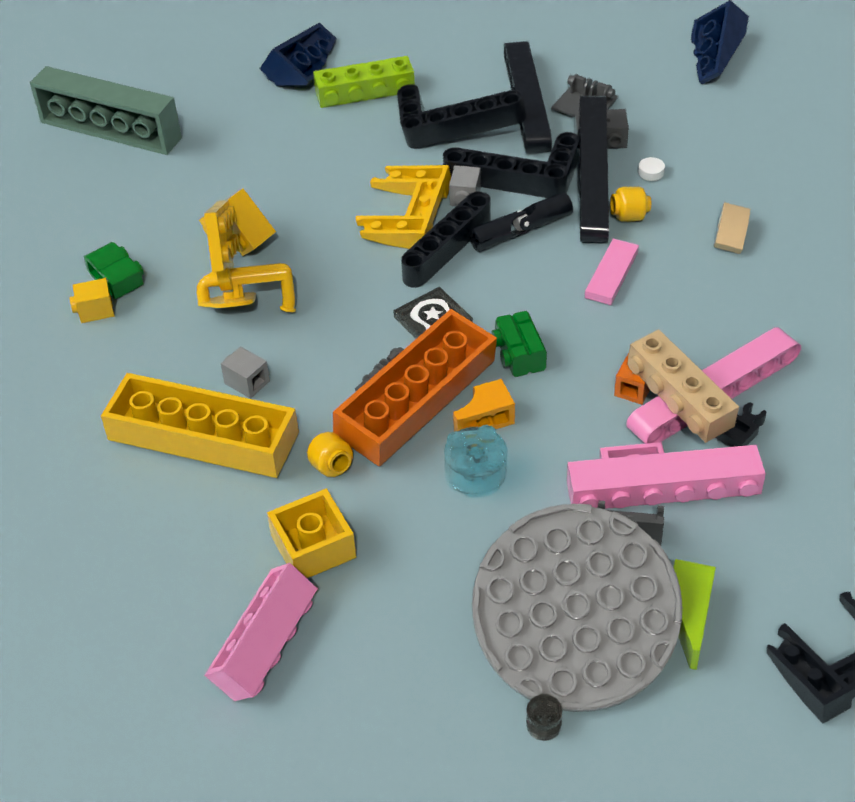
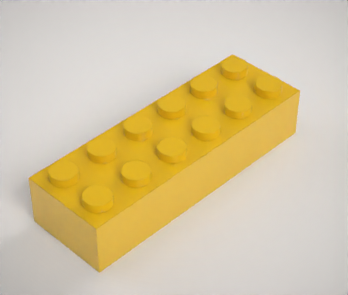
[101,373,299,478]

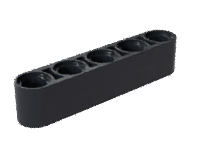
[401,191,491,288]

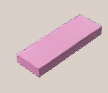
[585,239,639,305]

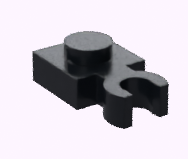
[715,402,767,447]

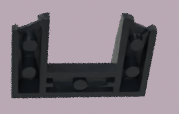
[766,592,855,724]

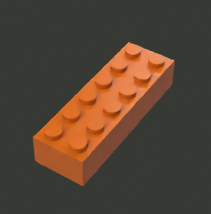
[333,309,497,467]

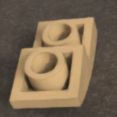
[714,202,751,254]

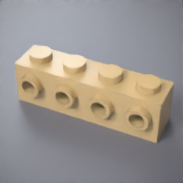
[627,329,739,443]

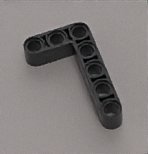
[397,84,527,148]
[443,132,579,198]

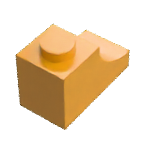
[453,379,515,440]

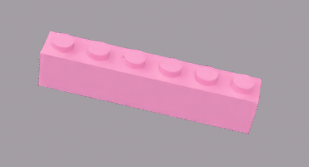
[567,445,766,509]

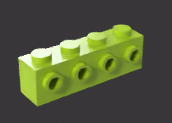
[313,55,415,108]

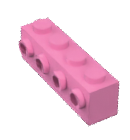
[204,563,318,701]

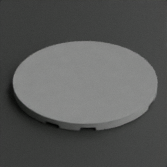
[472,504,682,712]

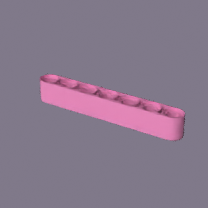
[626,327,801,444]

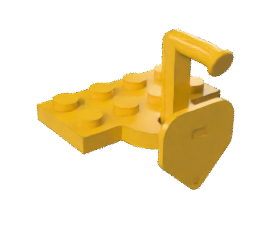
[196,200,296,312]

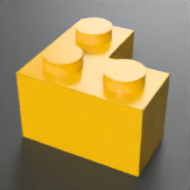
[199,188,276,256]

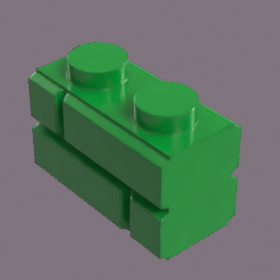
[491,311,547,377]

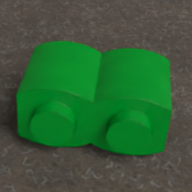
[83,242,144,299]

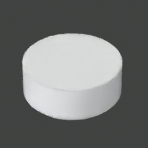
[638,157,665,181]

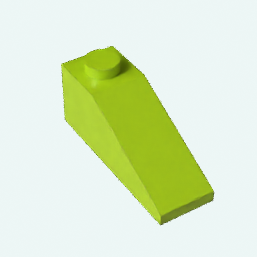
[673,559,716,670]

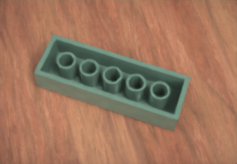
[30,66,182,155]

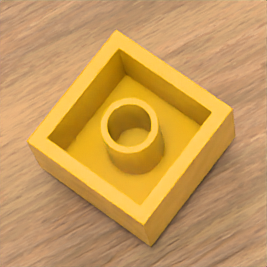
[267,488,357,578]

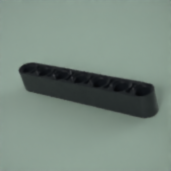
[504,41,552,153]
[579,96,609,242]

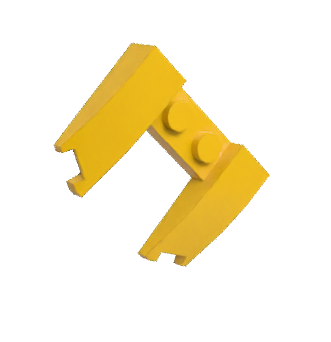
[355,165,451,249]

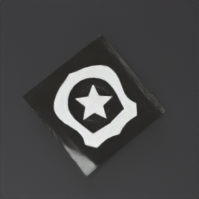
[393,286,473,339]

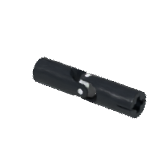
[469,192,573,252]

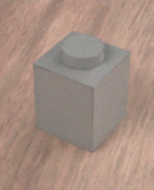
[449,165,481,206]
[221,346,270,399]

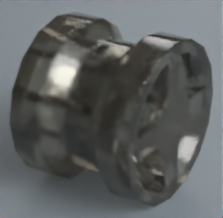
[526,694,563,741]

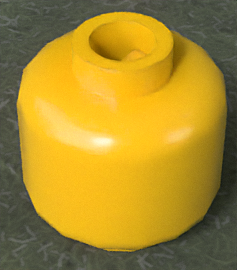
[610,186,652,222]
[307,432,353,477]

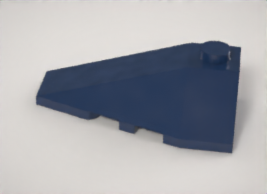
[691,0,749,84]
[259,22,336,85]

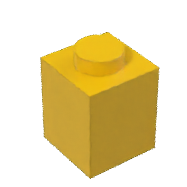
[69,278,115,323]

